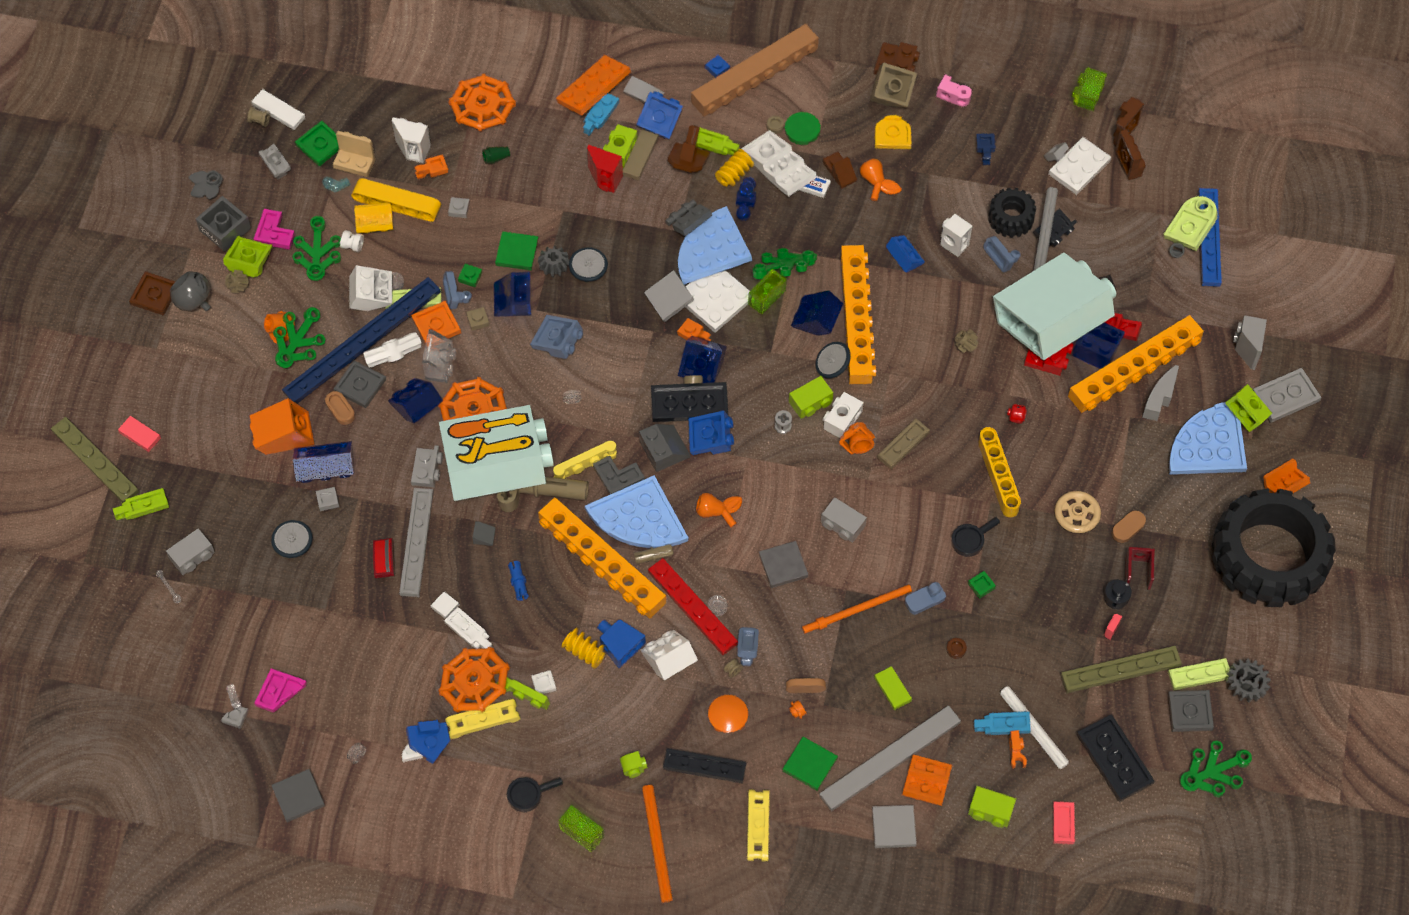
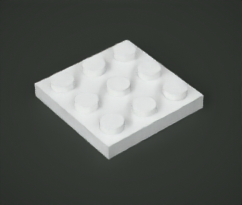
[686,270,754,333]

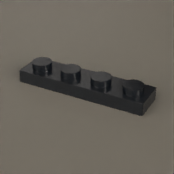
[663,748,747,784]

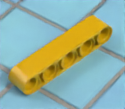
[351,178,441,222]
[978,427,1021,517]

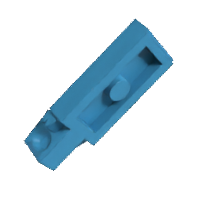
[583,93,619,136]
[974,712,1031,735]

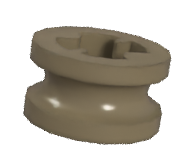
[724,659,743,678]

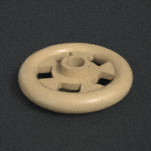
[1055,491,1101,533]

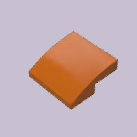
[902,755,952,806]

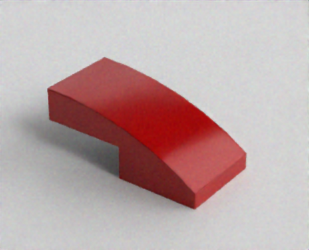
[1099,313,1142,341]

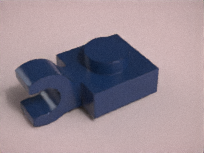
[976,133,996,165]

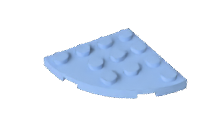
[678,206,752,284]
[1169,402,1247,474]
[585,475,688,548]

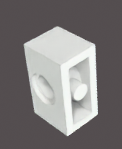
[941,214,972,257]
[823,392,864,438]

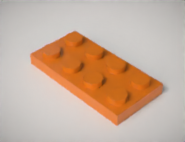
[556,55,631,116]

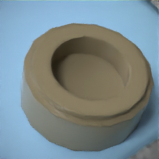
[767,116,784,134]
[684,375,703,384]

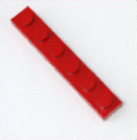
[648,558,738,655]

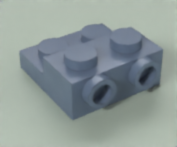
[530,315,583,359]

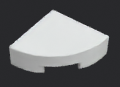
[402,744,423,762]

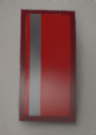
[373,538,395,578]

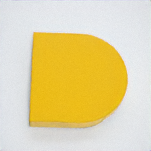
[875,115,911,149]

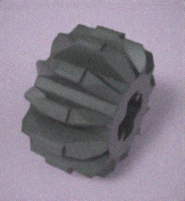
[538,245,569,277]

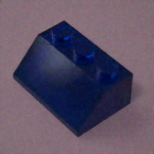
[293,441,354,483]

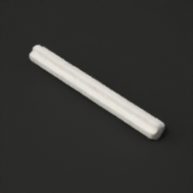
[1000,686,1068,769]

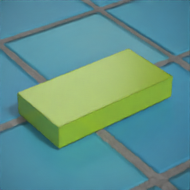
[874,666,912,710]

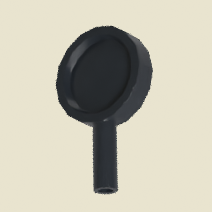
[951,517,1000,557]
[507,777,563,813]

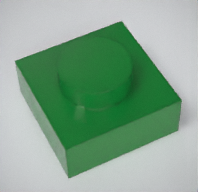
[458,264,483,288]
[968,571,996,599]

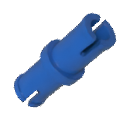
[508,561,529,601]

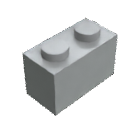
[821,497,867,543]
[166,529,215,575]

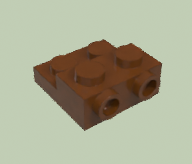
[874,42,920,75]
[1113,97,1144,146]
[1115,129,1146,180]

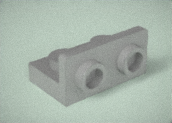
[411,445,443,488]

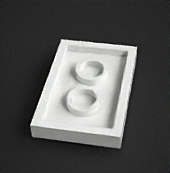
[1048,137,1111,195]

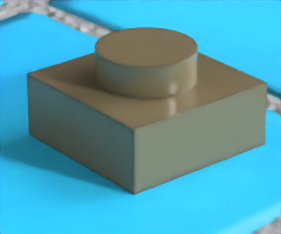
[466,307,490,331]

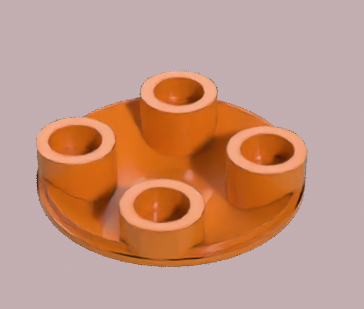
[708,695,748,733]

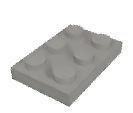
[1253,368,1321,423]

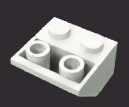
[392,117,431,163]
[349,265,392,311]
[641,630,698,680]

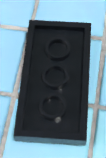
[651,382,729,422]
[1076,714,1155,802]

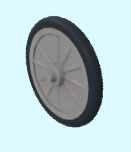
[569,247,608,282]
[816,342,851,379]
[271,520,313,558]

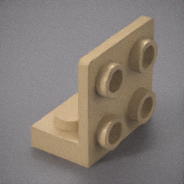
[333,131,375,177]

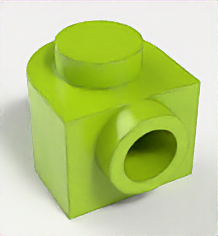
[620,751,647,778]

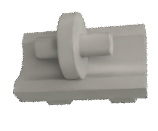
[259,144,291,179]

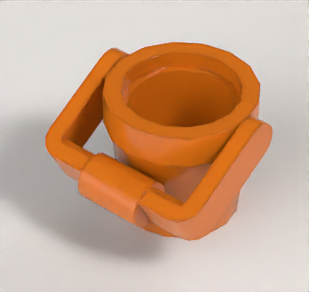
[264,311,295,344]
[839,422,875,455]

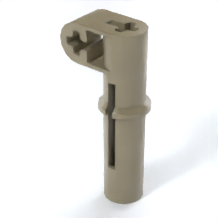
[497,476,589,512]

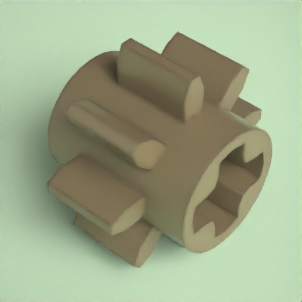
[225,270,249,293]
[955,329,978,353]

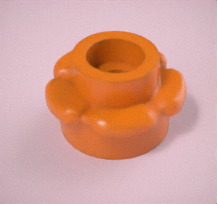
[789,700,806,719]

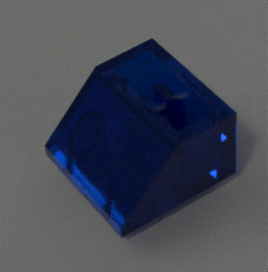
[494,272,531,317]
[791,290,843,336]
[1072,322,1125,369]
[388,378,443,423]

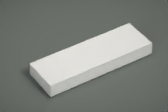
[251,89,305,130]

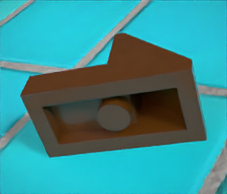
[822,151,857,189]

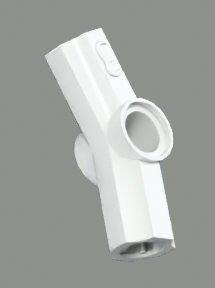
[363,332,421,368]

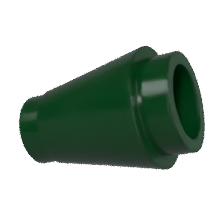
[482,146,510,165]

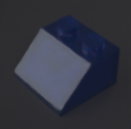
[678,336,727,383]

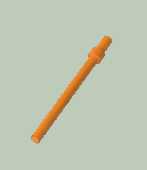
[802,585,912,634]

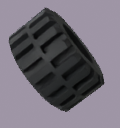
[988,187,1036,238]

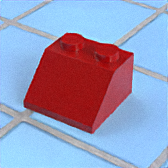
[587,144,623,193]

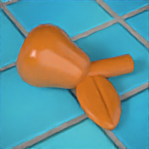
[860,159,902,201]
[696,493,742,528]

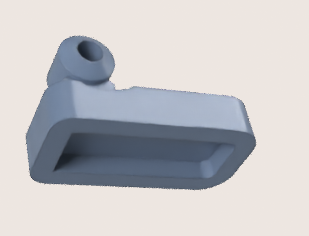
[984,236,1021,272]
[443,271,472,309]
[905,582,946,615]
[737,627,759,666]

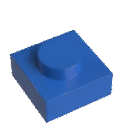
[705,55,730,78]

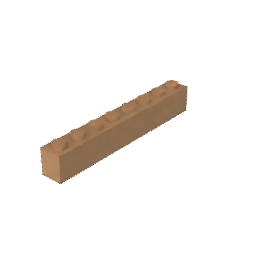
[691,24,819,117]

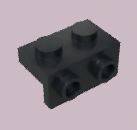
[1033,208,1077,247]

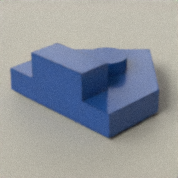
[406,720,450,764]

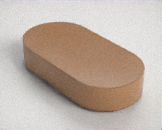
[325,391,355,425]
[1112,511,1146,543]
[786,678,826,693]

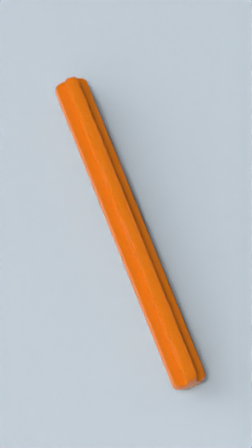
[642,785,672,903]

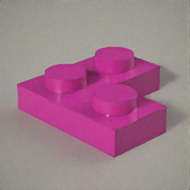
[254,209,295,250]

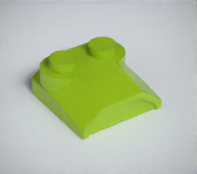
[223,236,272,277]

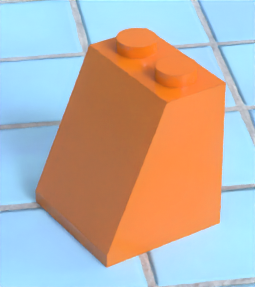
[249,398,314,455]

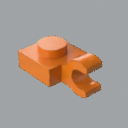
[415,155,448,179]
[677,318,711,346]
[1009,731,1027,768]

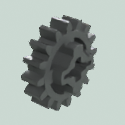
[1226,658,1271,702]

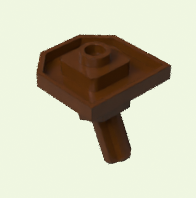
[667,125,710,172]

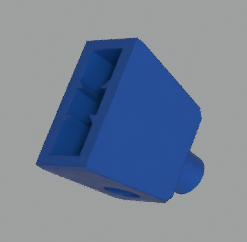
[597,620,646,668]

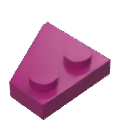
[254,668,307,713]

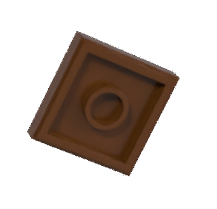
[129,271,176,316]

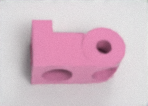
[936,75,972,106]

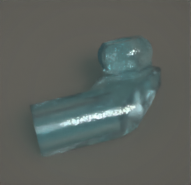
[322,177,350,192]

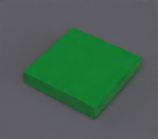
[295,121,339,166]
[495,231,539,271]
[782,737,838,791]

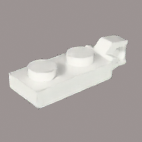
[444,607,493,649]

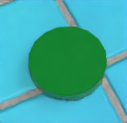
[785,112,821,145]

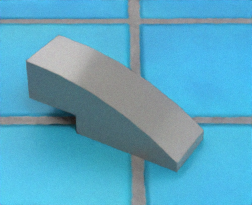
[1143,365,1179,421]

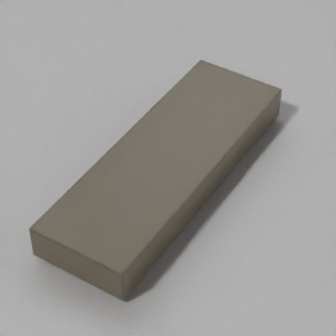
[623,130,658,181]
[877,418,930,470]

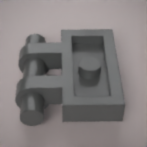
[665,199,712,236]

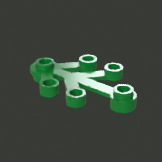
[292,216,341,281]
[753,248,817,279]
[273,307,325,368]
[1180,741,1252,797]

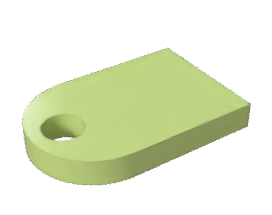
[1164,196,1218,251]

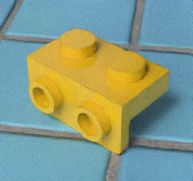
[354,202,393,233]

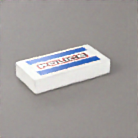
[794,173,831,198]

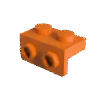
[1263,459,1310,493]

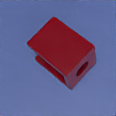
[1125,547,1155,590]

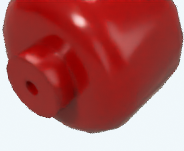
[1007,404,1027,424]

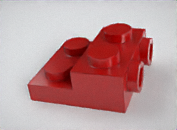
[1024,343,1074,376]

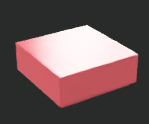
[1104,613,1122,640]

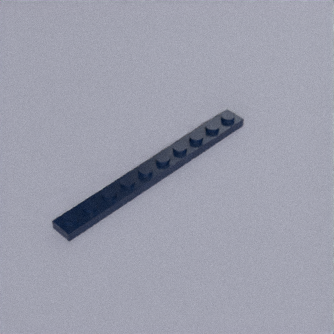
[282,277,441,404]

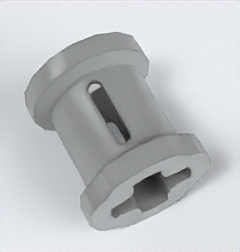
[775,410,792,434]

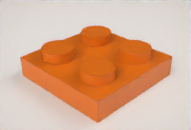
[411,301,461,348]

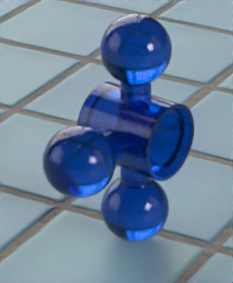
[736,177,756,221]

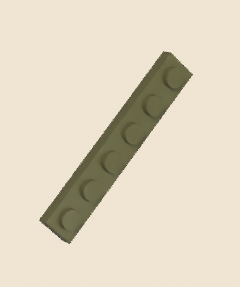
[51,417,139,503]
[1061,646,1182,693]

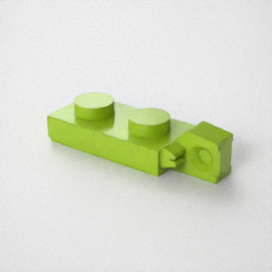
[696,127,739,155]
[113,488,169,520]
[496,678,550,710]

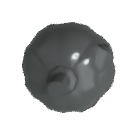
[170,271,211,311]

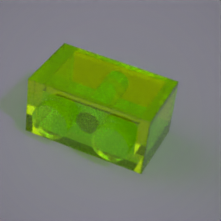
[1072,67,1107,111]
[748,269,787,315]
[558,805,604,853]

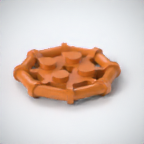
[449,74,516,131]
[438,377,507,421]
[438,647,510,713]

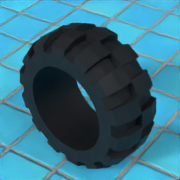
[1211,488,1336,607]

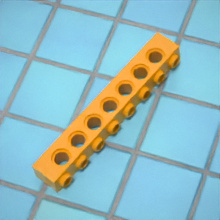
[841,245,876,384]
[1068,315,1204,413]
[538,497,666,619]

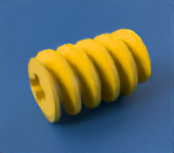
[715,149,754,187]
[561,628,606,668]

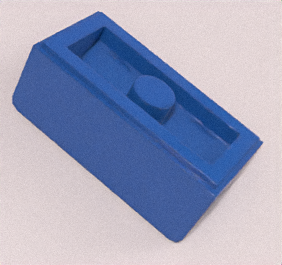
[886,235,925,272]

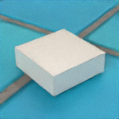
[431,592,459,619]
[531,670,556,694]

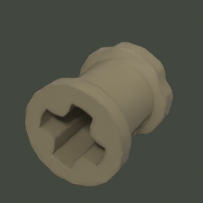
[247,107,270,127]

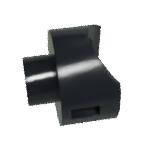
[1104,579,1132,610]

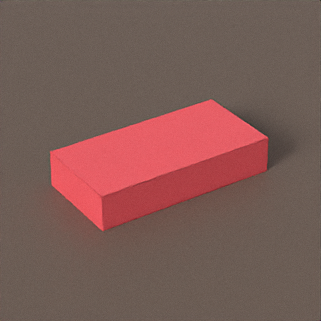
[118,416,161,452]
[1053,802,1075,844]

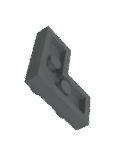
[593,456,645,495]

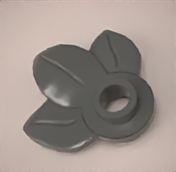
[189,171,223,200]

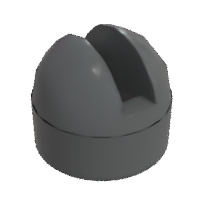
[1170,242,1185,258]

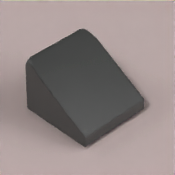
[473,521,496,546]

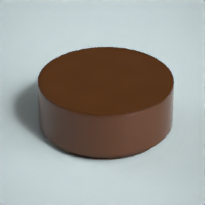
[946,638,967,659]

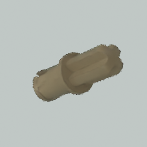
[634,544,673,565]

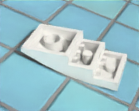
[741,130,817,197]

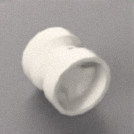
[340,230,364,252]

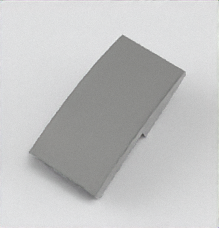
[623,76,664,103]

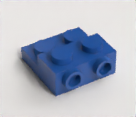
[636,91,683,140]
[689,411,734,455]

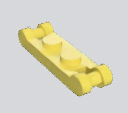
[553,441,617,479]
[445,699,520,739]
[747,790,769,861]

